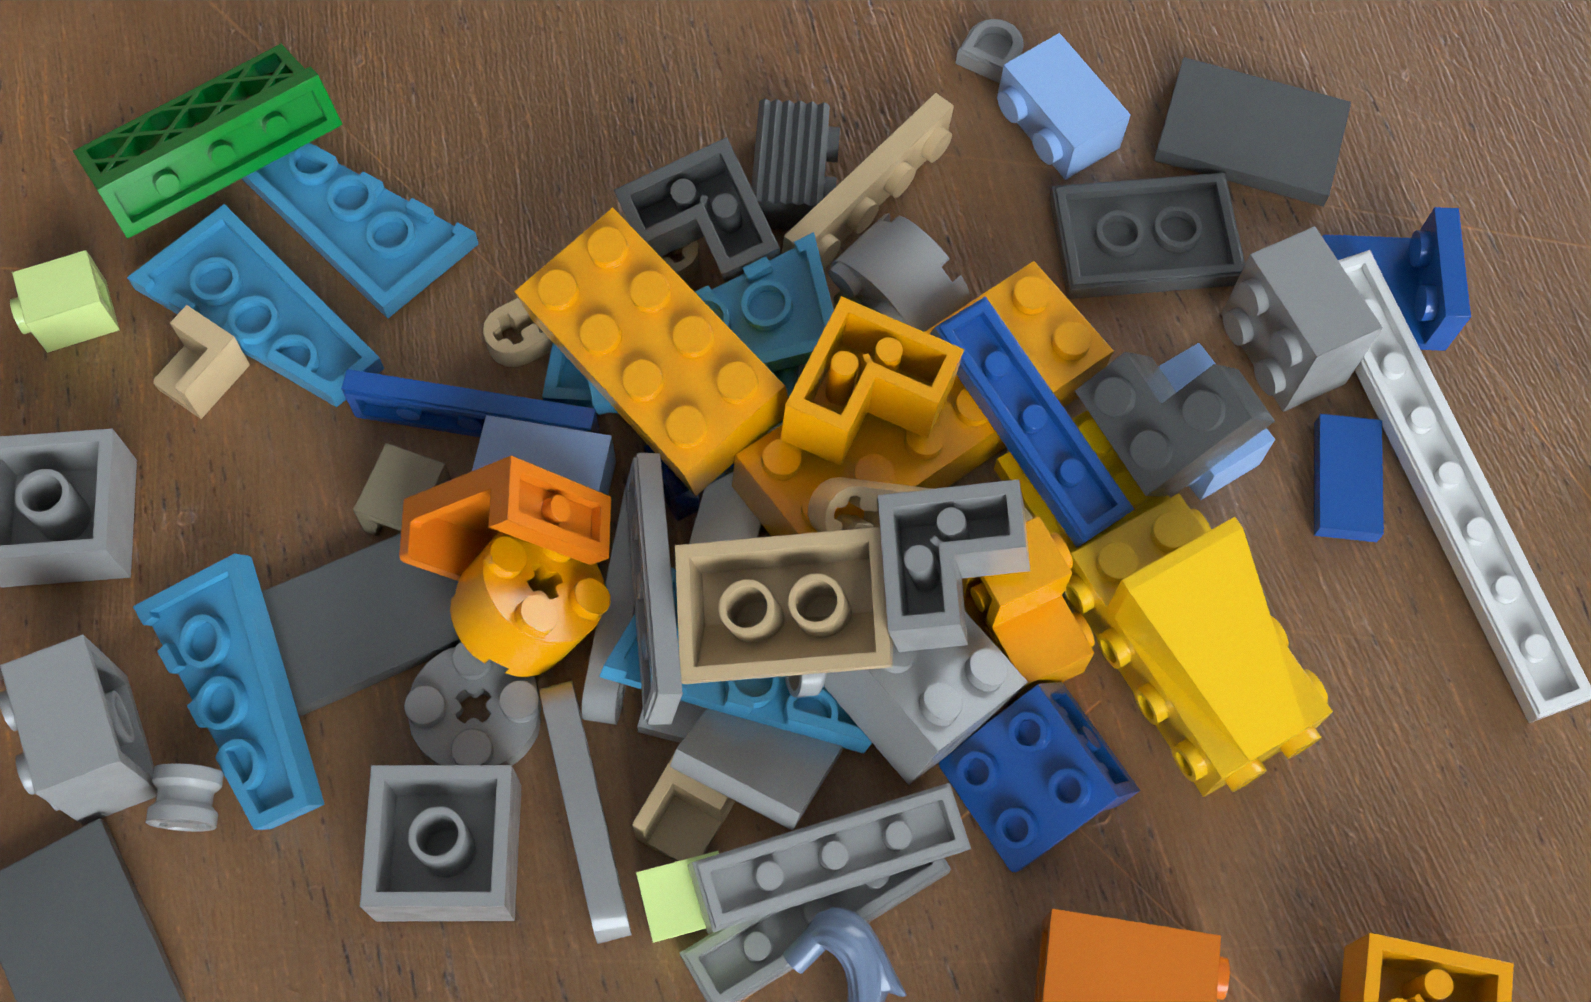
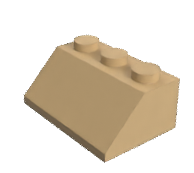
[675,527,893,684]

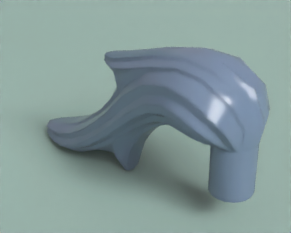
[783,907,907,1002]

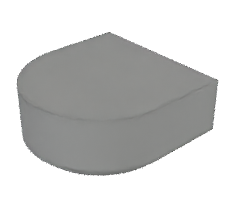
[956,19,1024,83]

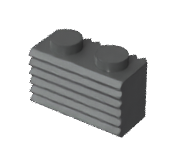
[751,98,840,230]

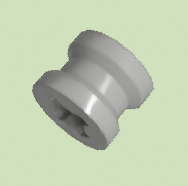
[145,763,224,832]

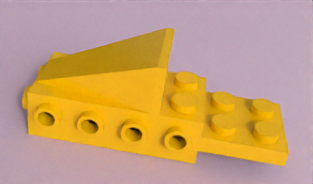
[994,410,1333,797]

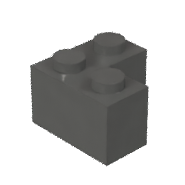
[614,137,781,283]
[1075,352,1275,497]

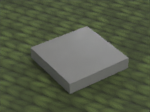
[670,708,843,830]

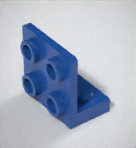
[1322,207,1471,351]
[939,682,1141,872]

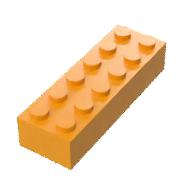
[732,261,1114,537]

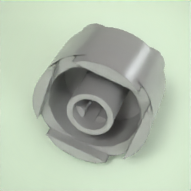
[828,213,970,332]

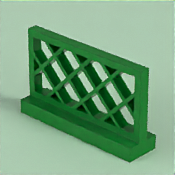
[73,44,343,239]

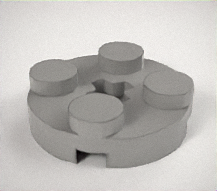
[404,642,542,766]

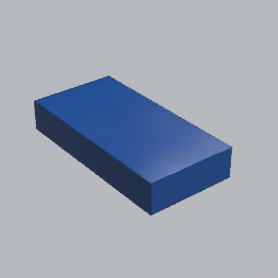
[1314,414,1384,542]

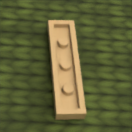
[782,93,954,269]

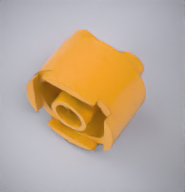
[450,532,611,677]

